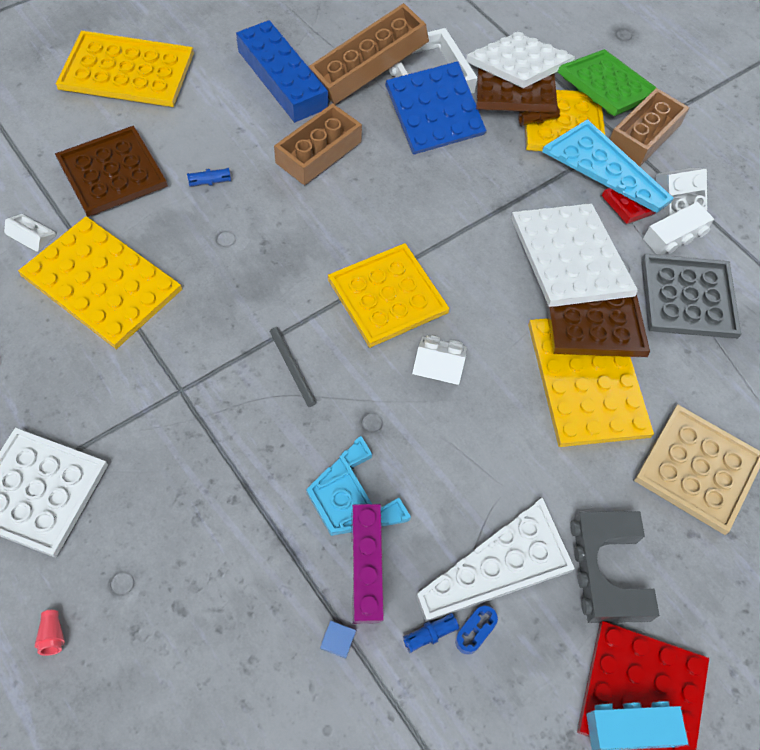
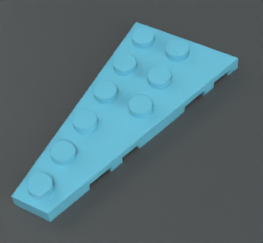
[542,119,674,213]

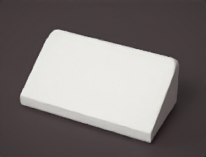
[4,214,56,252]

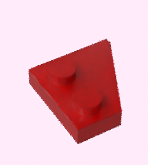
[601,188,656,224]

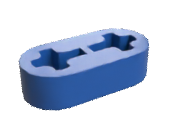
[455,606,498,655]

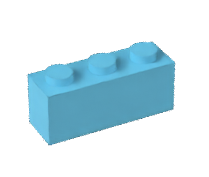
[586,701,688,750]

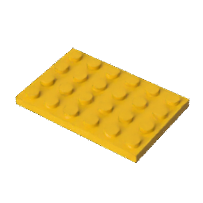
[56,30,194,107]
[18,216,182,349]
[528,318,654,447]

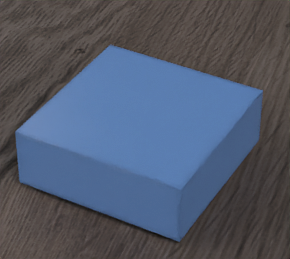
[320,621,356,659]

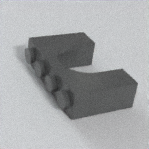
[571,511,660,623]

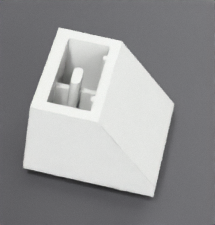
[656,168,707,216]
[412,335,467,385]

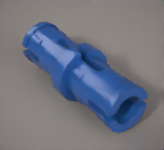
[187,168,231,187]
[402,613,459,653]

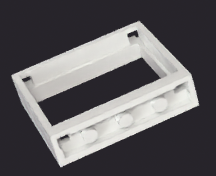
[389,28,477,93]

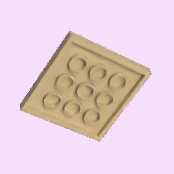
[634,404,760,535]

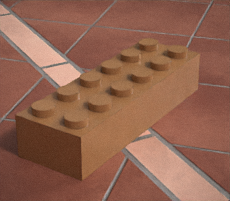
[308,3,429,105]

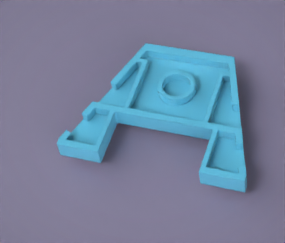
[306,436,411,536]

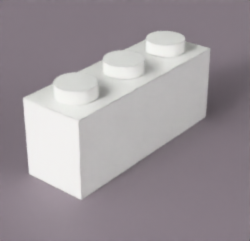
[643,202,714,255]

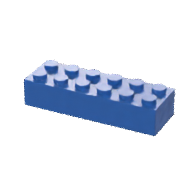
[236,20,328,123]

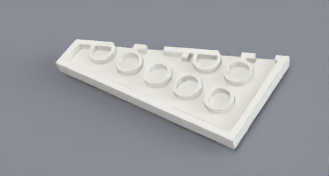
[416,498,575,622]

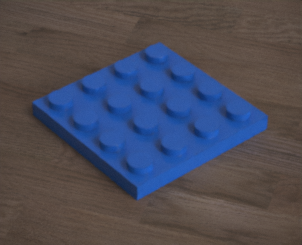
[385,61,487,155]

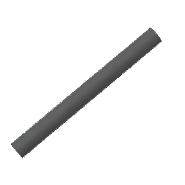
[269,327,316,407]

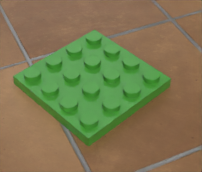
[558,49,657,116]

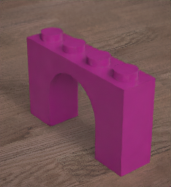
[351,504,384,624]

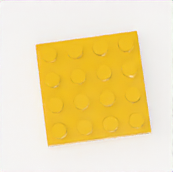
[524,90,605,151]
[328,243,450,348]

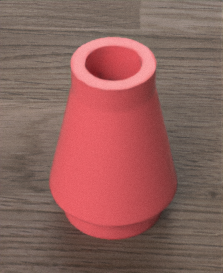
[35,610,65,656]

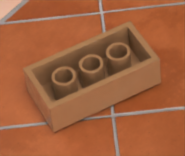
[610,88,690,167]
[274,103,362,185]

